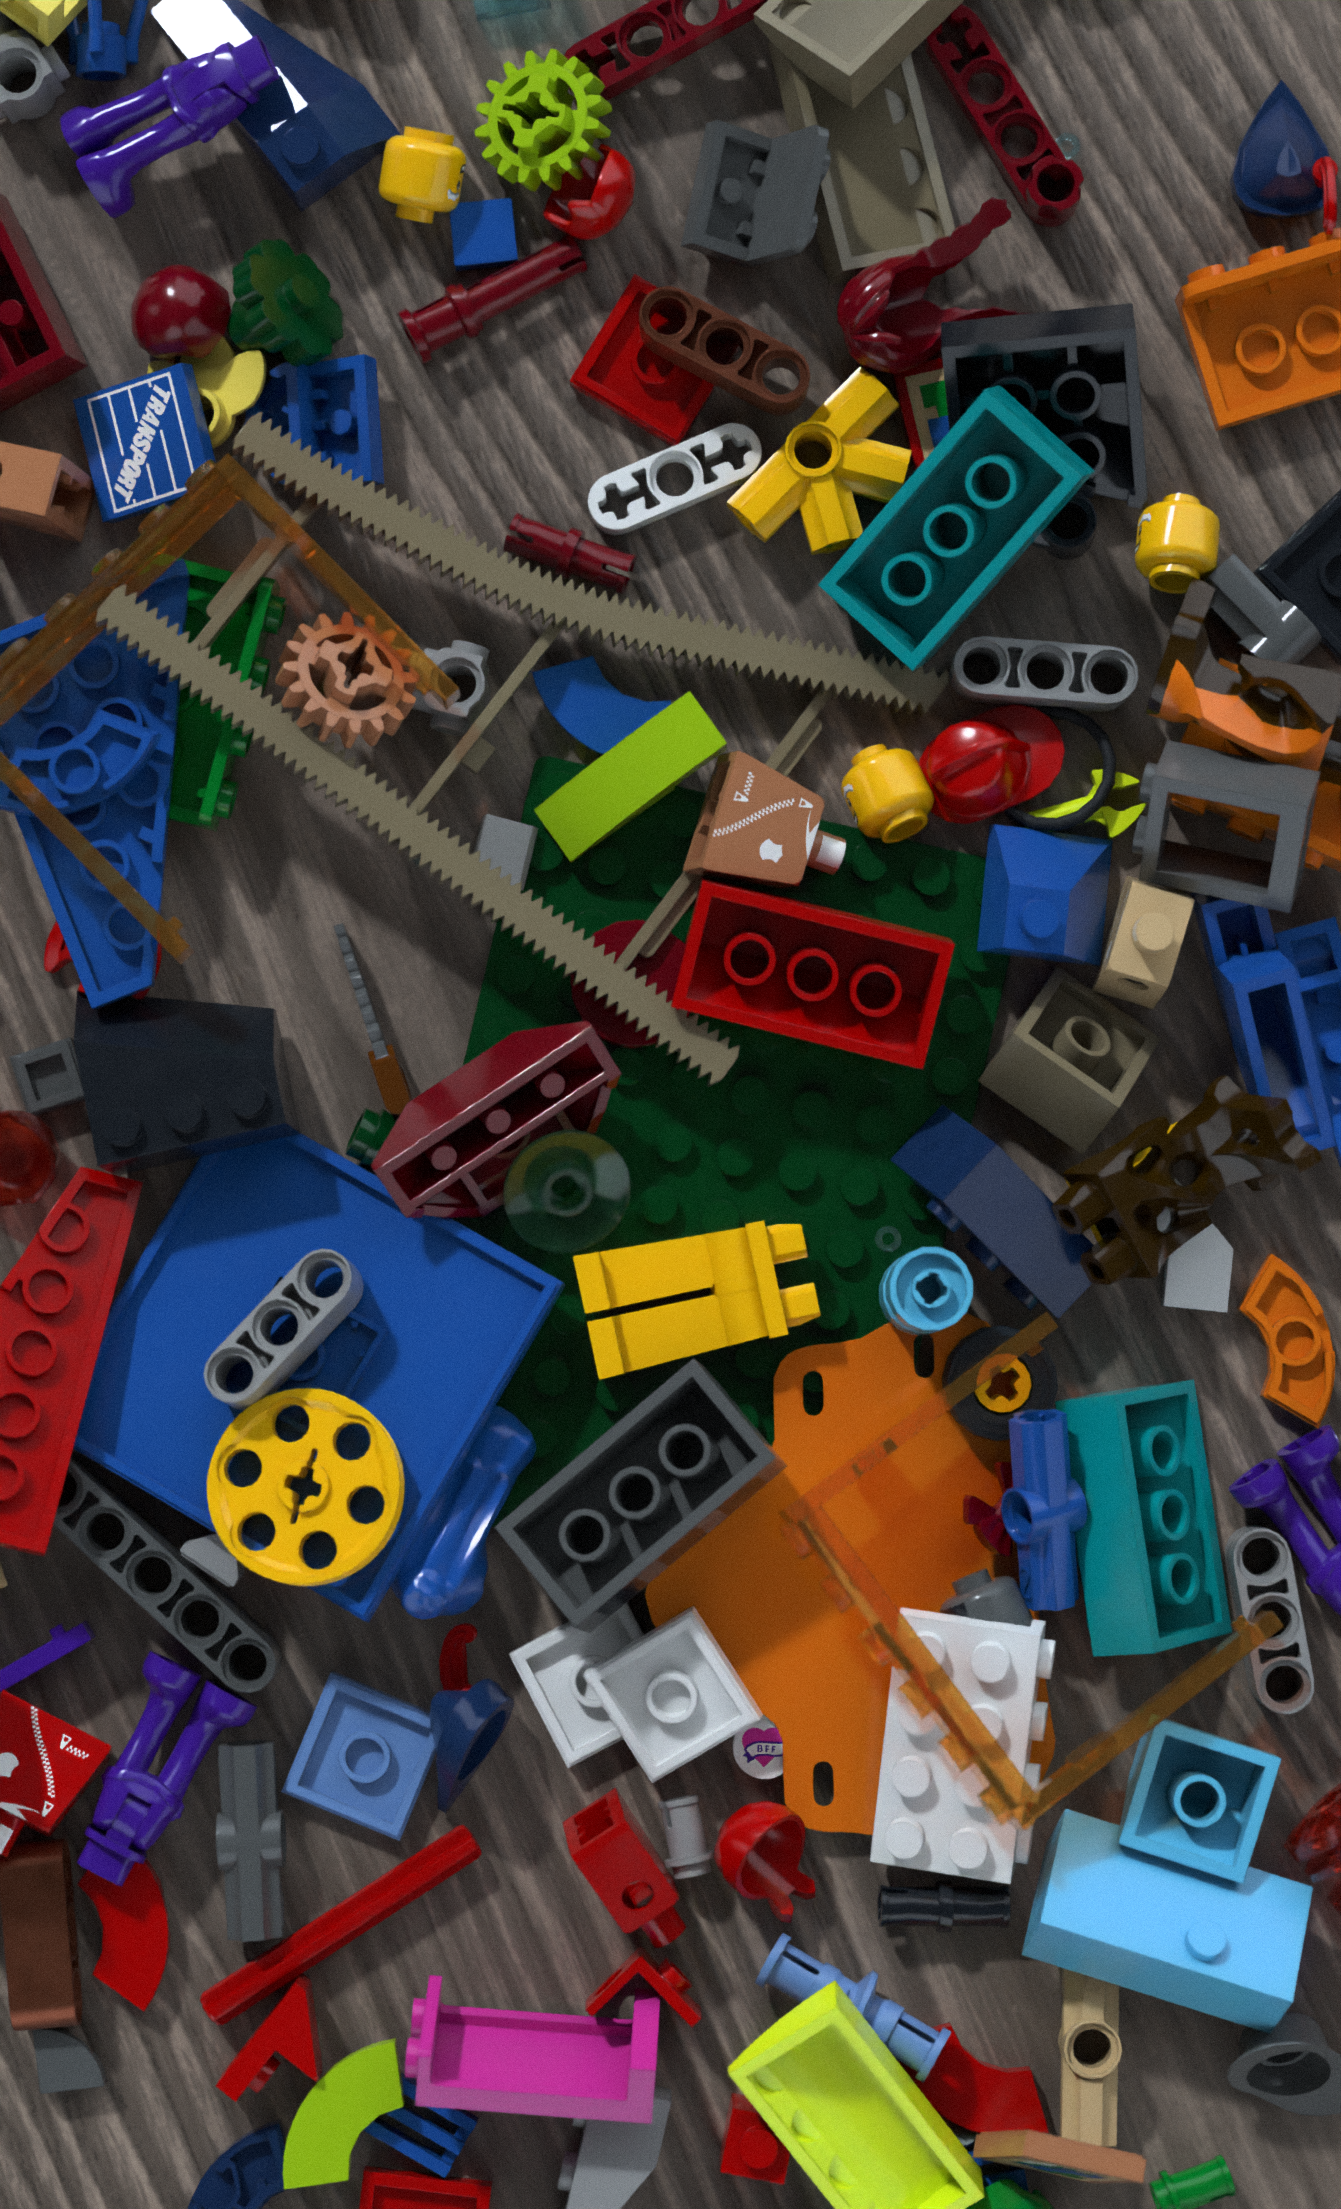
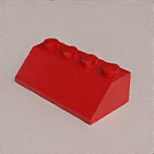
[671,876,955,1070]

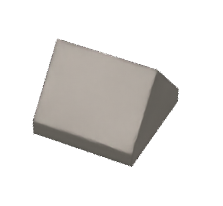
[473,814,538,890]
[179,1531,244,1587]

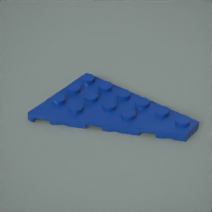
[0,559,190,1010]

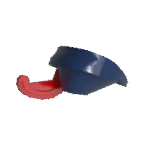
[1230,79,1338,235]
[430,1622,514,1814]

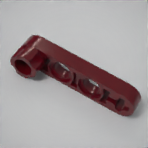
[564,0,768,101]
[924,4,1084,227]

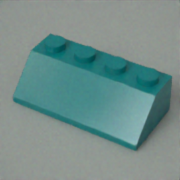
[1055,1379,1232,1657]

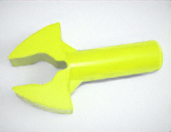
[1024,769,1146,840]

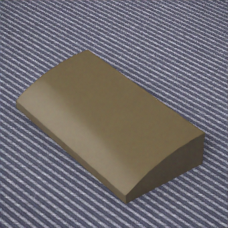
[754,0,964,109]
[768,40,955,286]

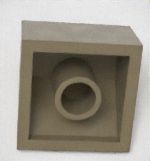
[978,965,1161,1155]

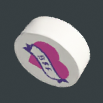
[732,1714,783,1779]

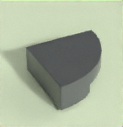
[33,2027,107,2094]

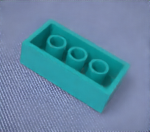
[818,385,1095,671]

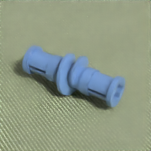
[755,1933,951,2083]

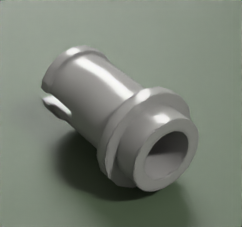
[657,1794,714,1879]

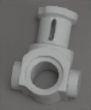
[0,11,71,124]
[393,640,491,737]

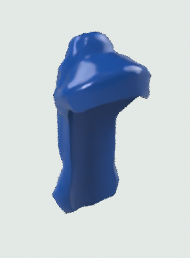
[391,1406,536,1620]

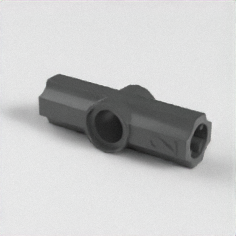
[216,1739,286,1942]

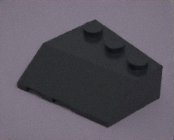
[941,303,1149,510]

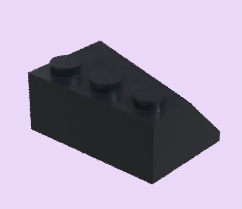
[74,991,301,1176]

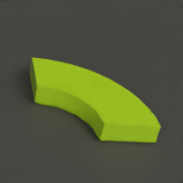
[283,2038,405,2190]

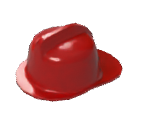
[919,704,1065,825]

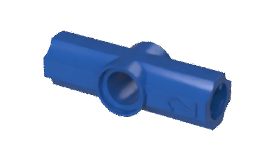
[1001,1409,1087,1611]

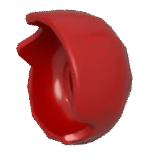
[543,144,636,241]

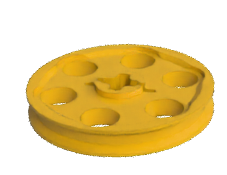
[207,1388,405,1586]

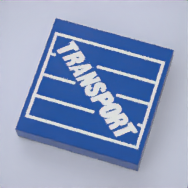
[73,363,222,524]

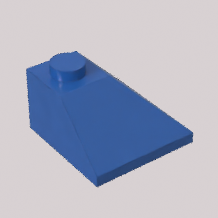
[977,824,1113,966]

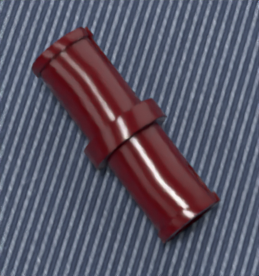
[503,513,636,594]

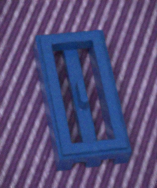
[363,2072,479,2178]

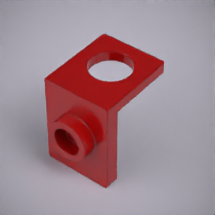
[585,1946,702,2028]

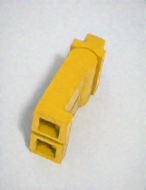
[573,1220,821,1380]

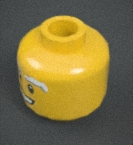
[378,126,466,224]
[1135,493,1220,594]
[840,744,935,843]

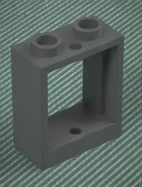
[1132,740,1320,913]

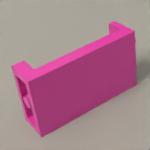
[405,1975,660,2124]

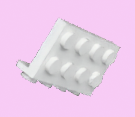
[870,1607,1056,1884]

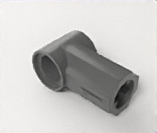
[1205,554,1322,665]

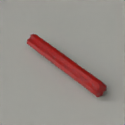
[200,1825,482,2026]

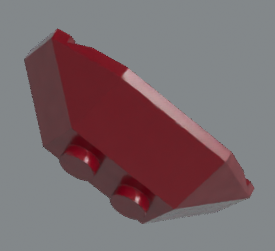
[370,1021,622,1218]

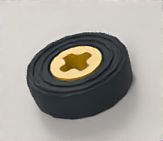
[942,1325,1058,1441]

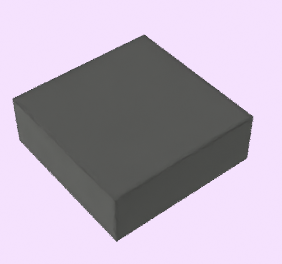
[9,1037,85,1118]

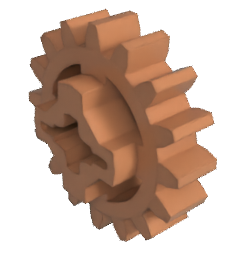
[275,612,419,748]

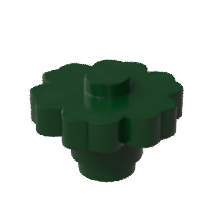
[227,239,343,367]

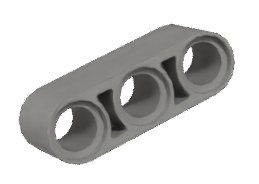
[949,636,1139,712]
[204,1249,364,1410]
[1225,1525,1314,1714]

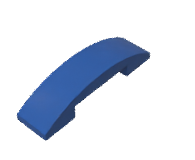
[1274,917,1341,1168]

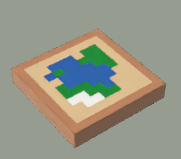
[973,2130,1147,2183]

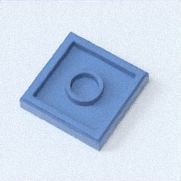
[281,1671,436,1841]

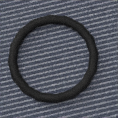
[1003,706,1117,831]

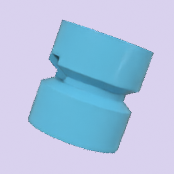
[879,1247,973,1335]

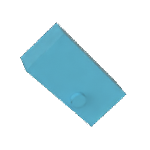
[1022,1808,1313,2034]

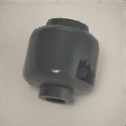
[940,1568,1033,1627]

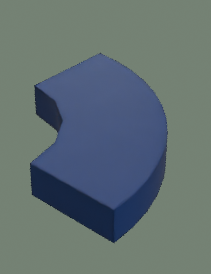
[532,656,672,755]
[0,709,162,817]

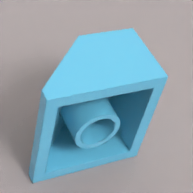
[1117,1713,1282,1884]

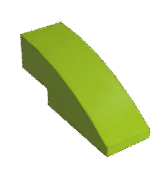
[534,691,727,863]

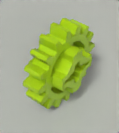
[475,49,612,192]

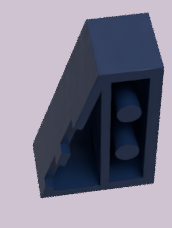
[890,1104,1094,1319]

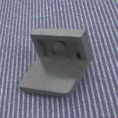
[681,120,831,268]

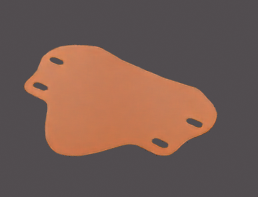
[645,1313,1056,1835]

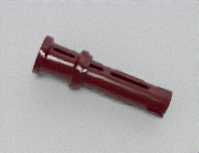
[397,234,587,364]

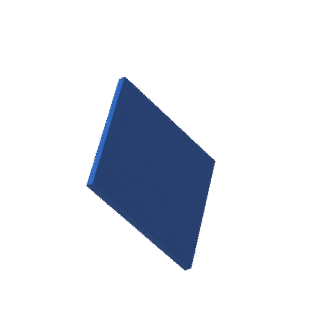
[73,1133,566,1623]

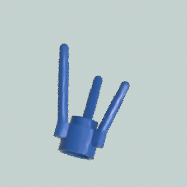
[66,0,149,81]

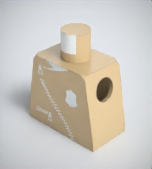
[1092,875,1194,1009]

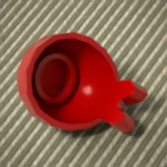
[714,1800,815,1923]

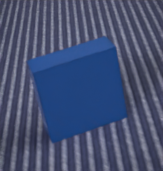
[449,198,518,271]

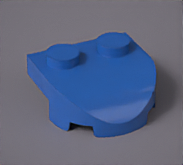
[244,354,384,488]

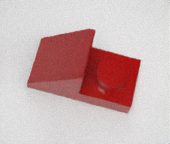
[215,1973,322,2102]

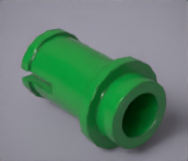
[1149,2155,1236,2209]

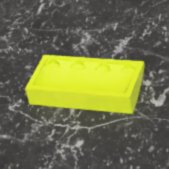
[728,1980,985,2209]

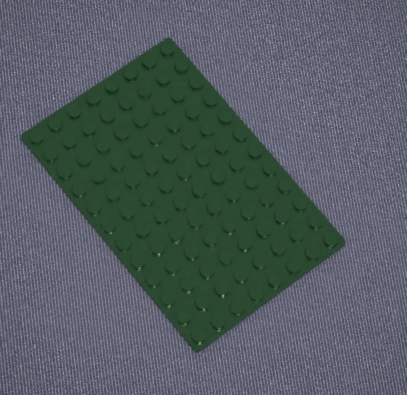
[451,756,1010,1527]

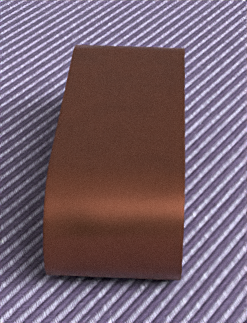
[639,286,810,416]
[0,1838,83,2031]

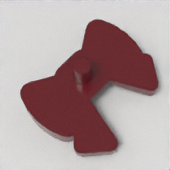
[963,1461,1013,1557]

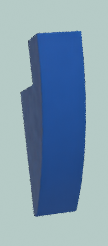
[1190,892,1336,1151]

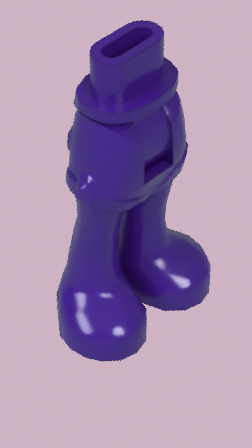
[60,35,280,219]
[1229,1425,1341,1617]
[77,1650,257,1886]

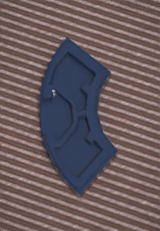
[188,2119,288,2209]

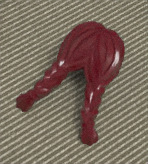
[837,197,1030,374]

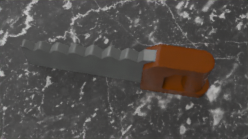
[334,923,413,1119]

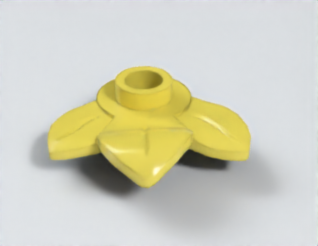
[147,335,267,448]

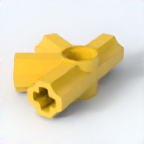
[726,367,912,555]

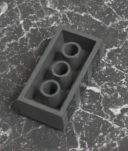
[495,1358,787,1633]

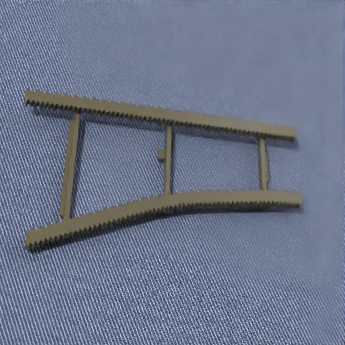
[96,411,950,1087]

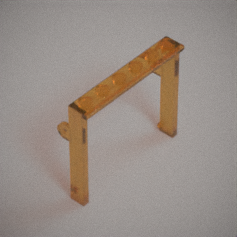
[0,453,461,965]
[779,1311,1284,1830]

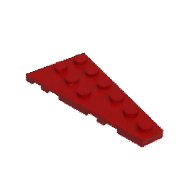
[0,1166,143,1557]

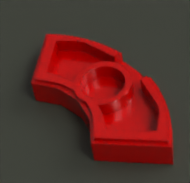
[77,1858,171,2012]
[896,2022,1049,2133]

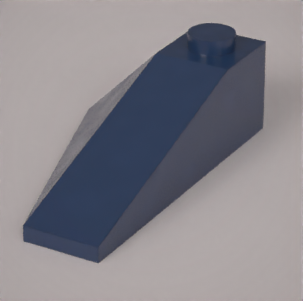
[149,0,401,212]

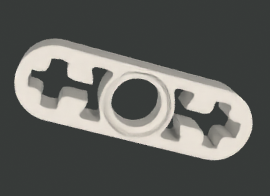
[588,423,762,535]

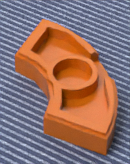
[1237,1253,1335,1428]

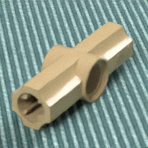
[1058,1968,1122,2147]

